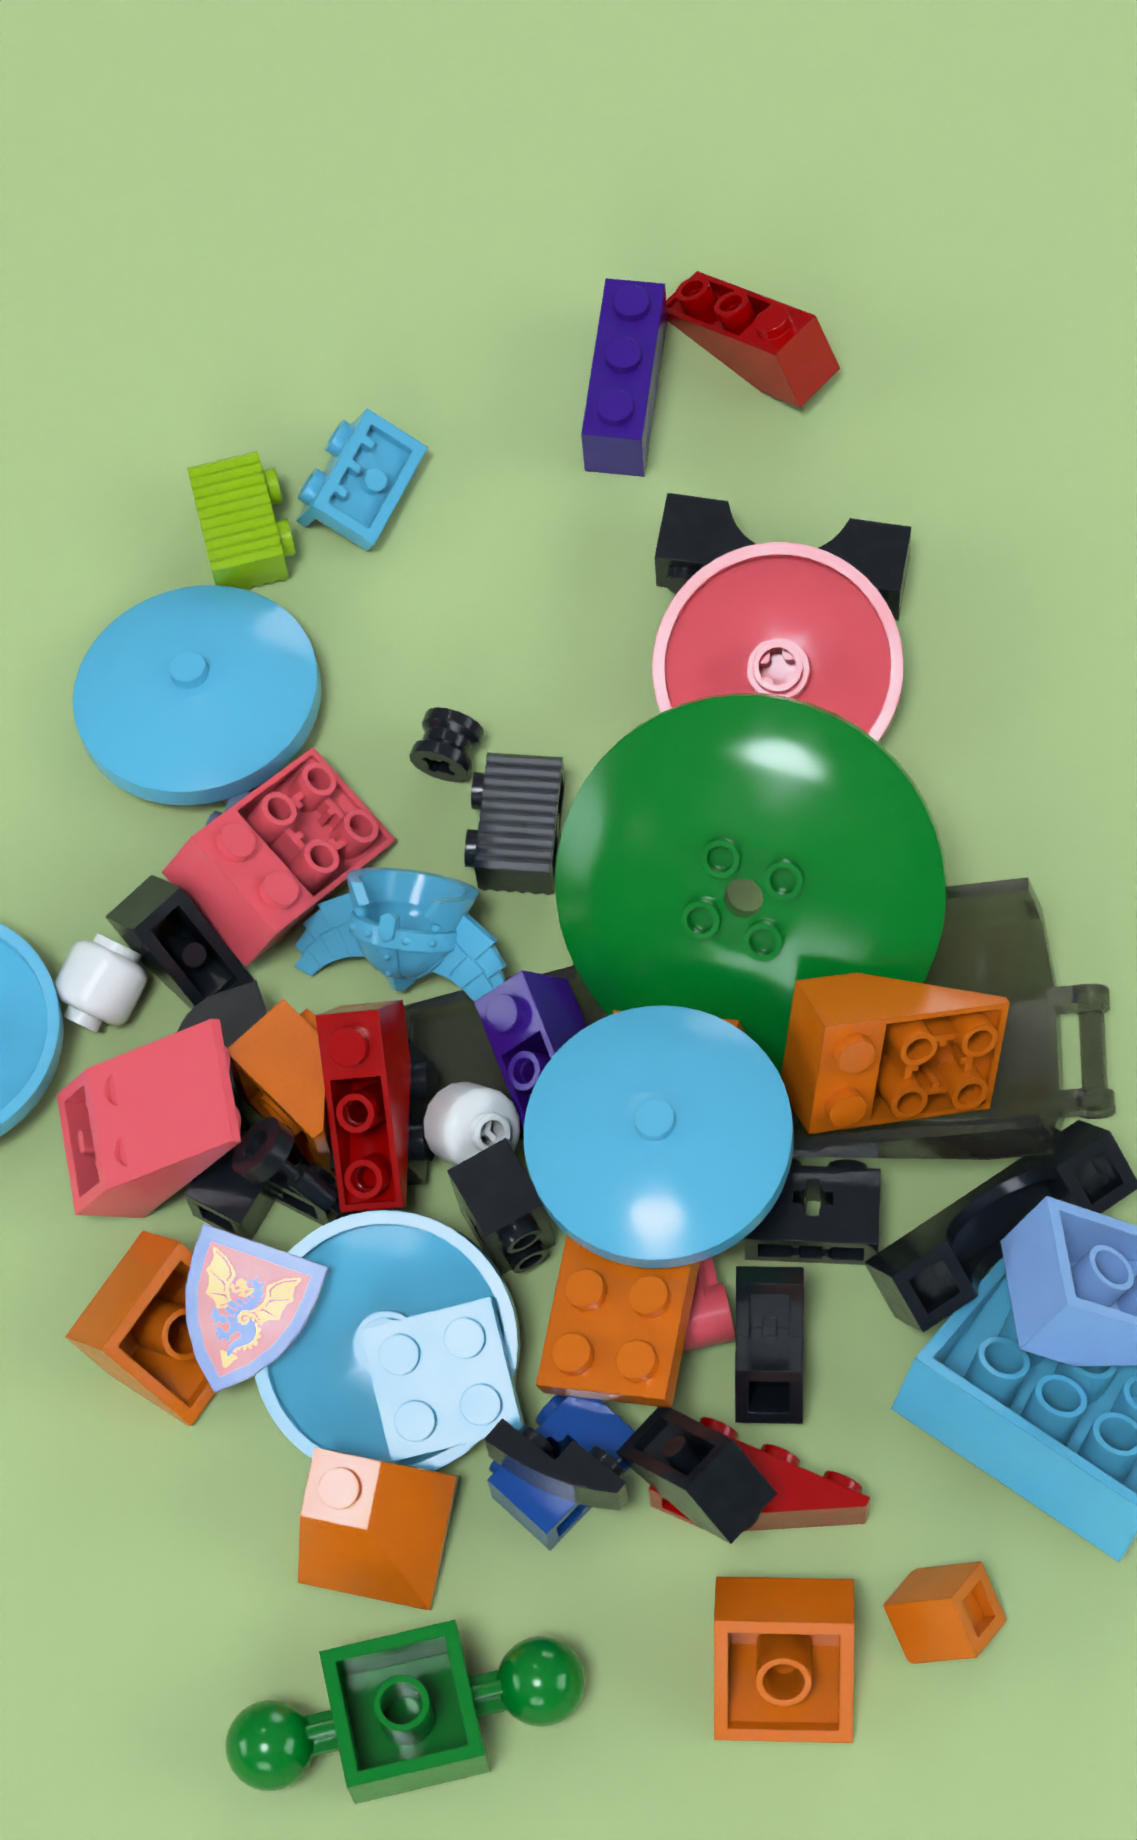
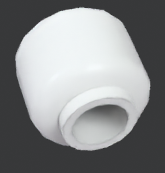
[54,933,148,1033]
[423,1081,521,1166]

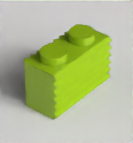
[187,451,296,590]

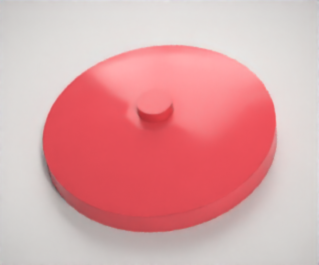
[652,542,904,743]

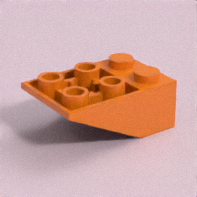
[781,973,1010,1134]

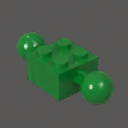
[225,1620,585,1804]

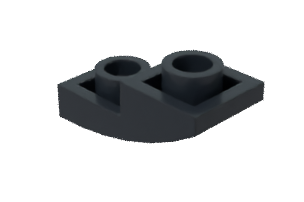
[484,1418,628,1511]

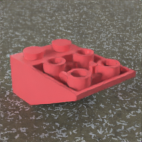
[162,747,396,967]
[56,1019,241,1218]

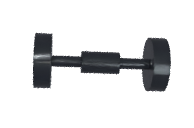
[232,1117,392,1220]

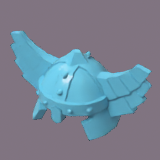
[294,867,507,1002]

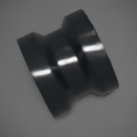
[409,707,484,782]

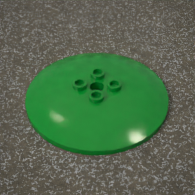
[555,693,947,1077]

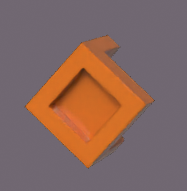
[883,1561,1007,1664]

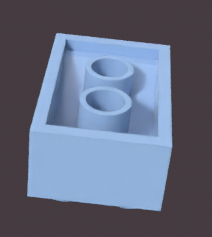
[1000,1196,1137,1367]

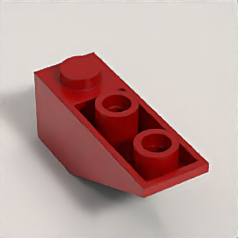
[666,271,840,408]
[315,1000,411,1212]
[649,1417,870,1531]

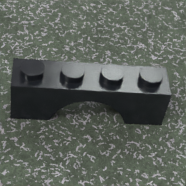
[654,493,911,621]
[864,1120,1137,1333]

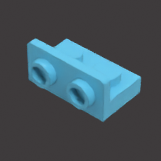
[296,408,428,551]

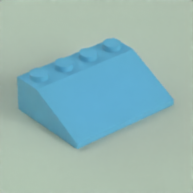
[891,1257,1137,1562]

